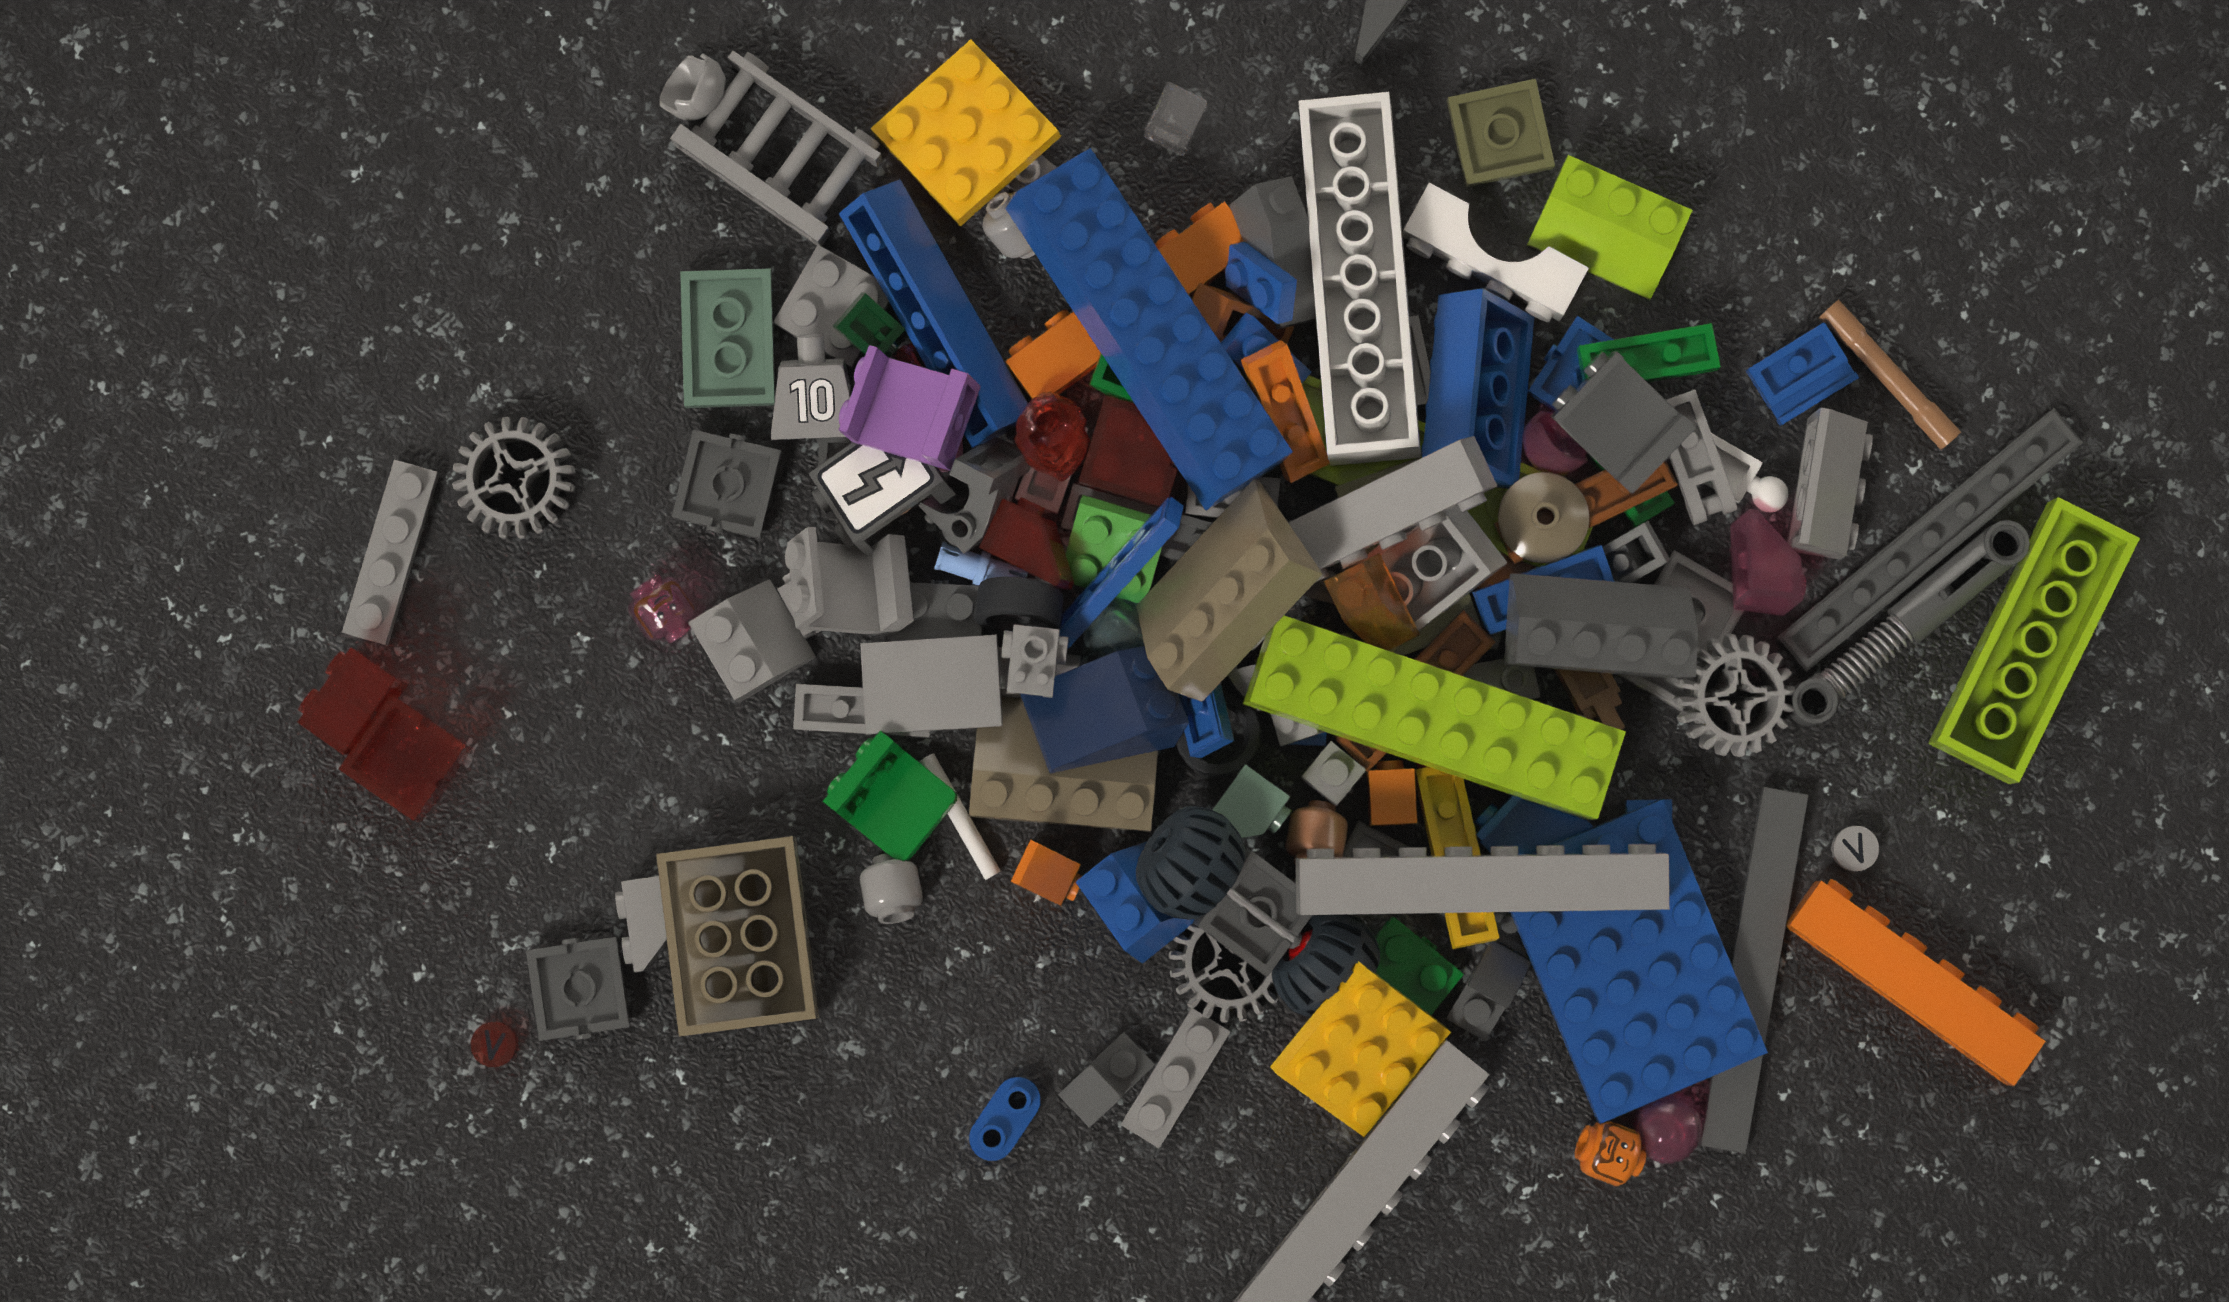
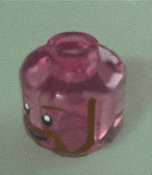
[628,574,695,644]

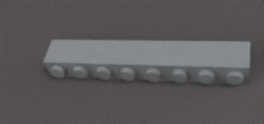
[1296,844,1670,915]
[1233,1040,1489,1302]

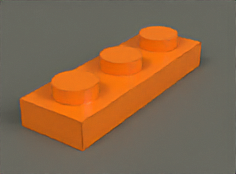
[1241,340,1330,483]

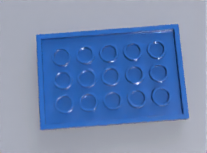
[1510,799,1768,1124]

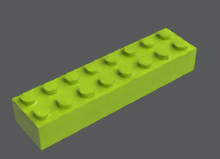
[1243,615,1626,820]

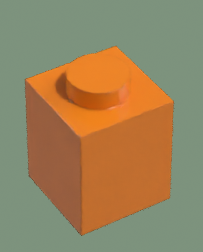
[1366,760,1417,826]

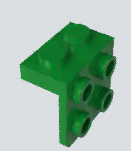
[823,731,957,861]

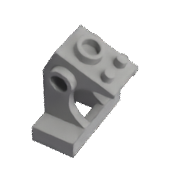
[998,625,1081,698]

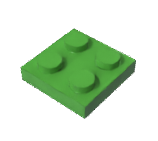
[1058,495,1162,603]

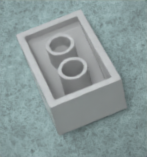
[1335,505,1507,652]

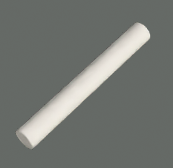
[919,753,1001,880]

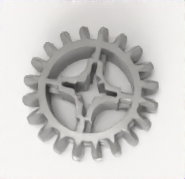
[452,417,576,539]
[1673,634,1795,757]
[1169,923,1289,1023]

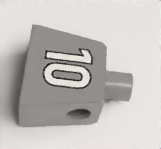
[771,334,852,440]

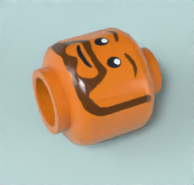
[1575,1120,1646,1186]

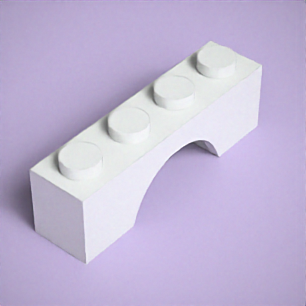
[1402,183,1589,322]

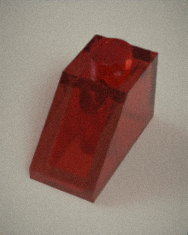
[979,496,1074,590]

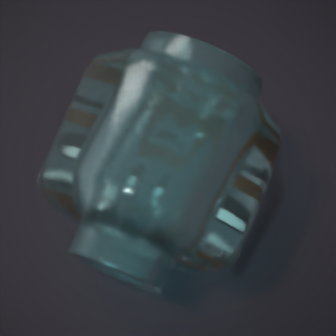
[1083,598,1145,657]

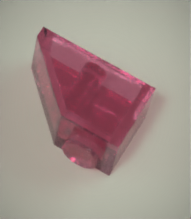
[1730,509,1806,616]

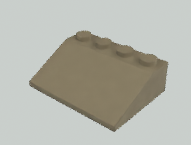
[1136,479,1323,702]
[969,696,1158,832]
[656,836,819,1037]

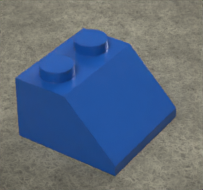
[1076,842,1195,964]

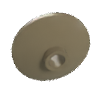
[1498,472,1589,563]

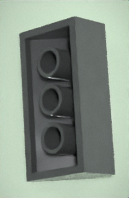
[1504,573,1699,679]

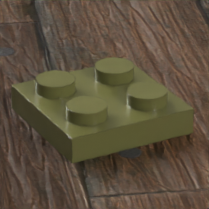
[1447,79,1555,187]

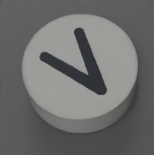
[1831,826,1879,872]

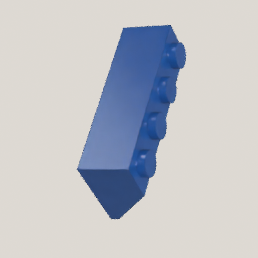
[1421,288,1535,489]

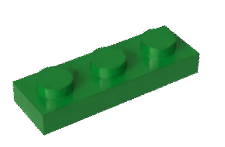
[1576,323,1721,383]

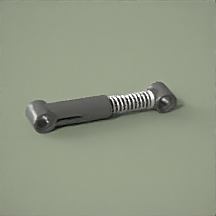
[1786,520,2030,726]

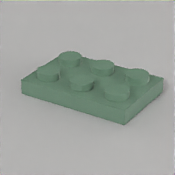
[680,268,775,408]

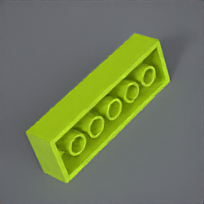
[1928,497,2140,784]

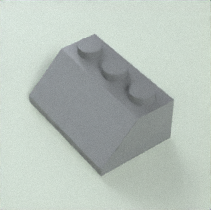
[1786,408,1873,560]

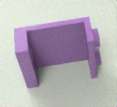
[839,345,981,471]

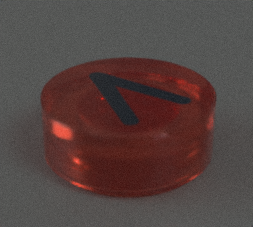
[471,1021,519,1067]

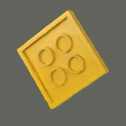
[870,39,1061,226]
[1270,961,1451,1137]

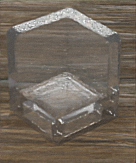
[1144,81,1207,156]

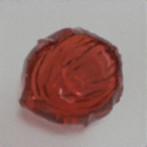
[1015,391,1091,482]

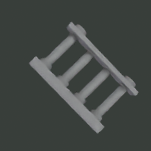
[670,51,883,247]

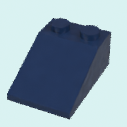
[1020,646,1189,773]

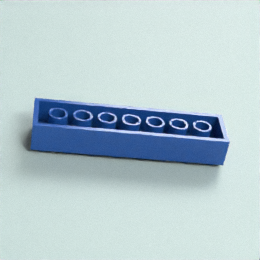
[1005,148,1293,511]

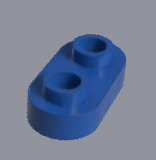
[969,1077,1041,1161]

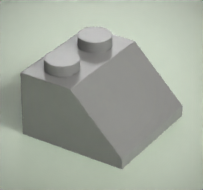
[688,579,816,703]

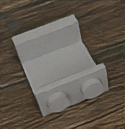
[785,527,914,636]

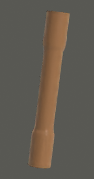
[1819,299,1961,450]

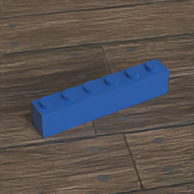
[839,180,1034,448]

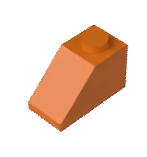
[1011,840,1082,906]

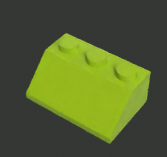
[1527,155,1693,300]

